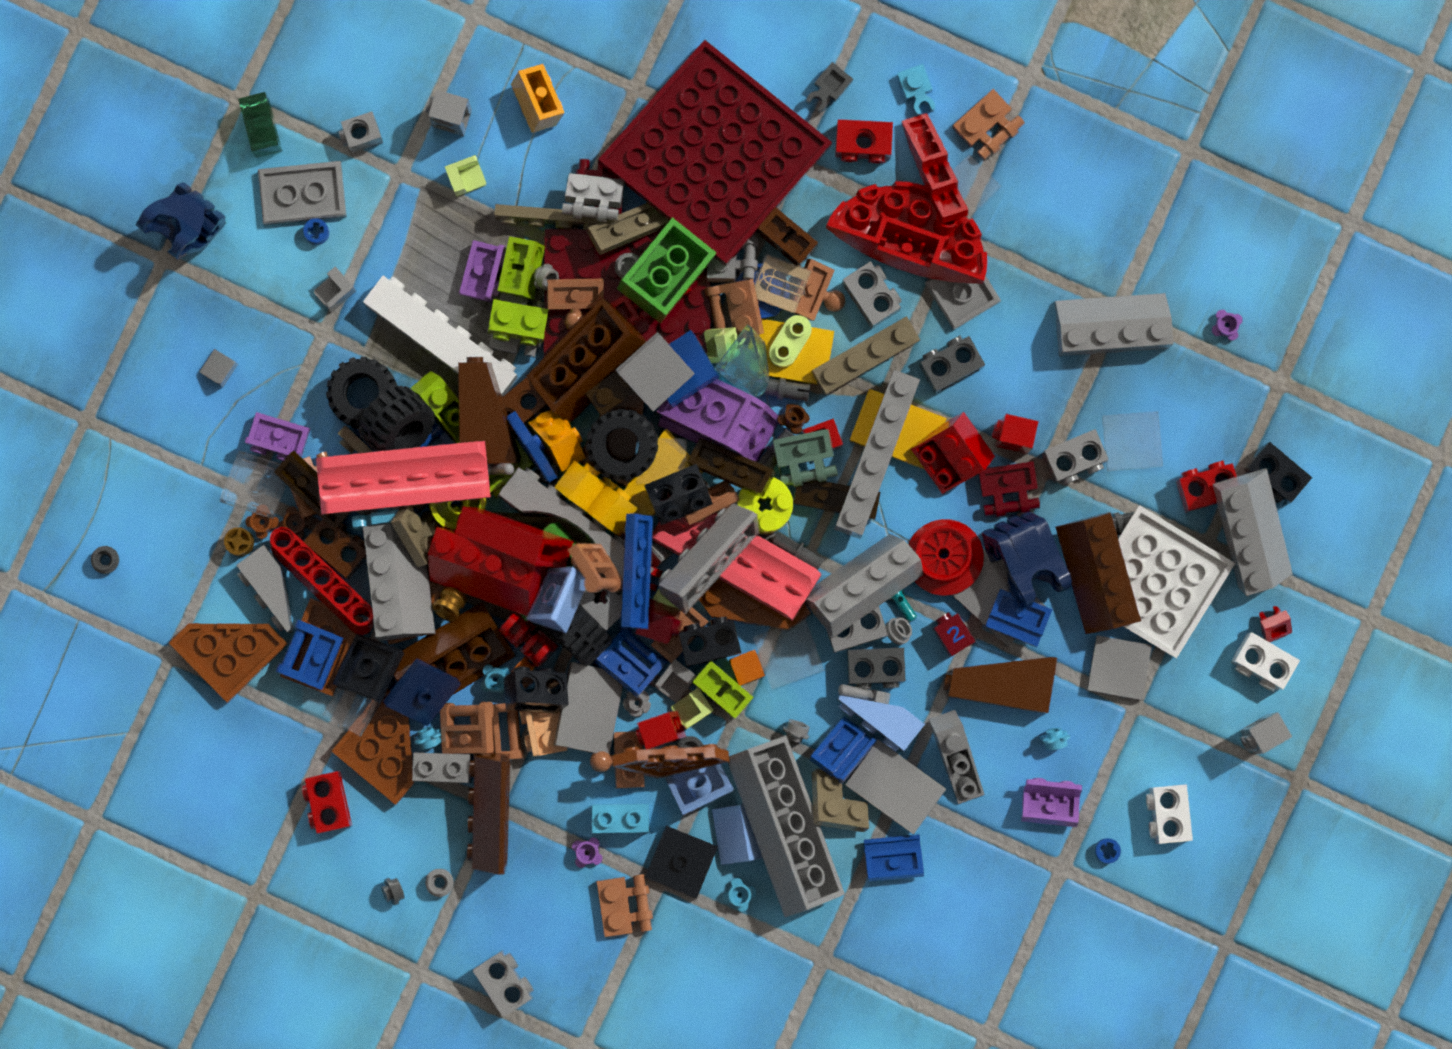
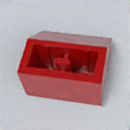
[911,412,995,494]

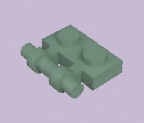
[773,429,838,487]

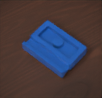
[985,588,1052,648]
[810,717,876,784]
[864,834,924,882]

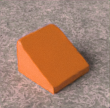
[729,649,765,686]

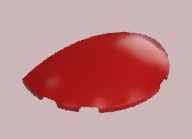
[826,181,987,284]

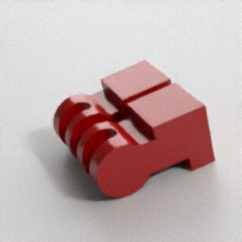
[499,612,559,667]

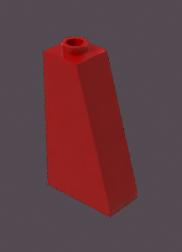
[455,506,574,568]

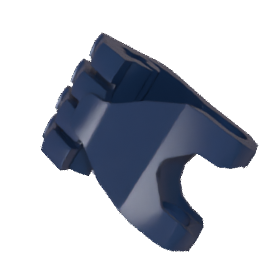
[135,182,226,259]
[982,511,1072,608]

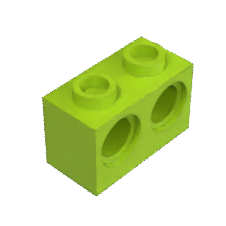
[497,236,545,300]
[693,661,754,719]

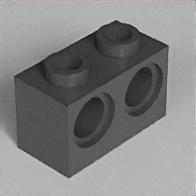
[919,335,985,394]
[847,648,906,689]

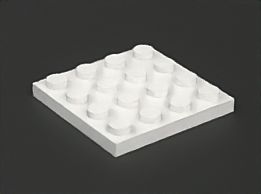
[1118,505,1235,658]

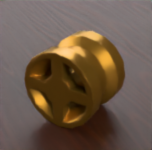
[224,527,254,556]
[432,586,467,622]

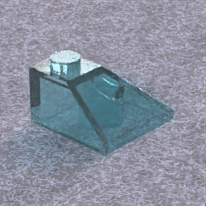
[714,324,770,397]

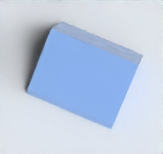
[527,567,585,633]
[665,764,734,815]
[712,804,763,865]

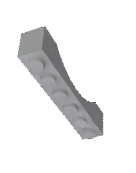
[834,370,920,539]
[498,468,654,590]

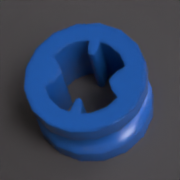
[303,218,330,245]
[1095,838,1121,864]

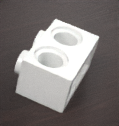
[1231,632,1300,692]
[1146,784,1193,844]

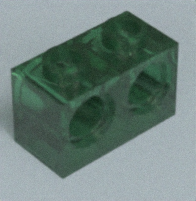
[238,92,282,158]

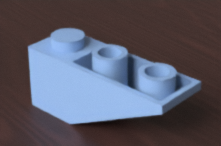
[837,695,925,752]

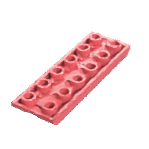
[316,441,491,515]
[652,512,821,621]

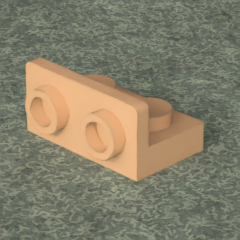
[519,711,568,757]

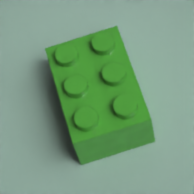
[617,218,716,324]

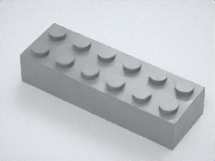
[728,736,845,917]

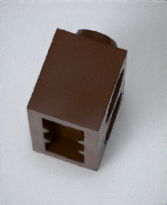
[757,207,818,268]
[502,377,548,439]
[304,519,367,579]

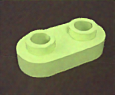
[769,315,812,368]

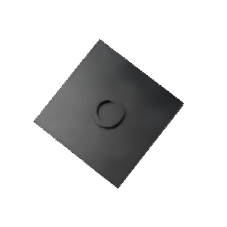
[332,634,404,703]
[645,825,718,899]

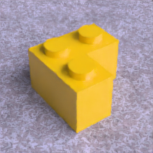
[554,460,637,535]

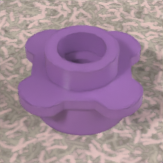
[1212,310,1243,341]
[572,837,603,868]

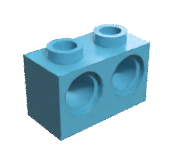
[592,804,649,833]

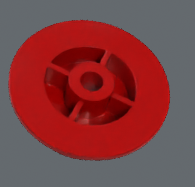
[908,519,984,596]

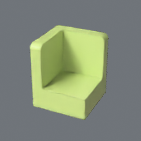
[445,155,486,197]
[704,327,740,363]
[671,688,714,730]

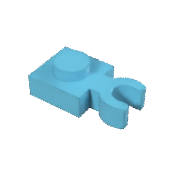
[897,64,935,116]
[352,507,398,530]

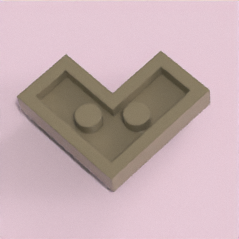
[391,506,444,567]
[812,768,869,832]

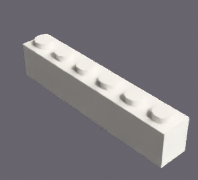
[363,276,518,397]

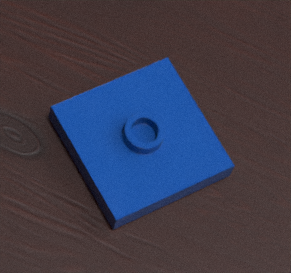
[667,330,720,407]
[507,411,557,482]

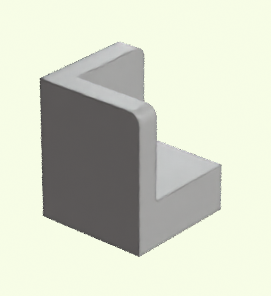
[314,267,356,313]
[655,659,697,703]

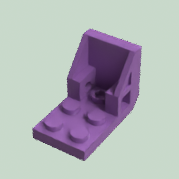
[657,379,778,462]

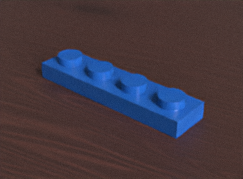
[621,514,653,629]

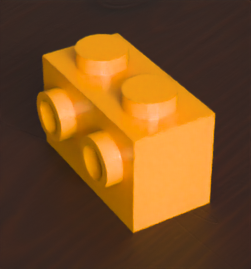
[511,64,565,133]
[528,409,586,472]

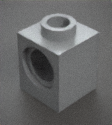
[338,111,383,153]

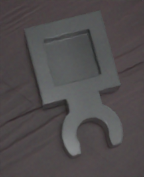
[806,62,853,114]

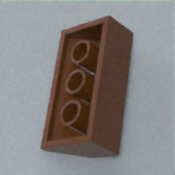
[526,298,646,422]
[1055,512,1141,634]
[394,602,515,695]
[467,753,510,875]

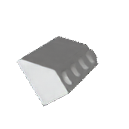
[1055,293,1174,356]
[1212,468,1293,596]
[658,504,759,614]
[363,523,435,641]
[804,534,923,638]

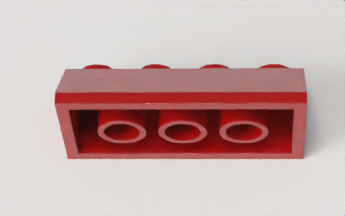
[428,527,548,616]

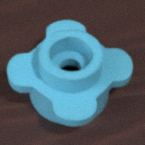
[480,664,510,693]
[414,726,441,750]
[1040,728,1070,750]
[723,878,756,912]

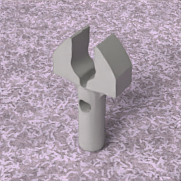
[487,463,514,475]
[838,684,890,704]

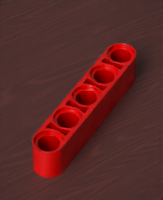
[270,527,374,635]

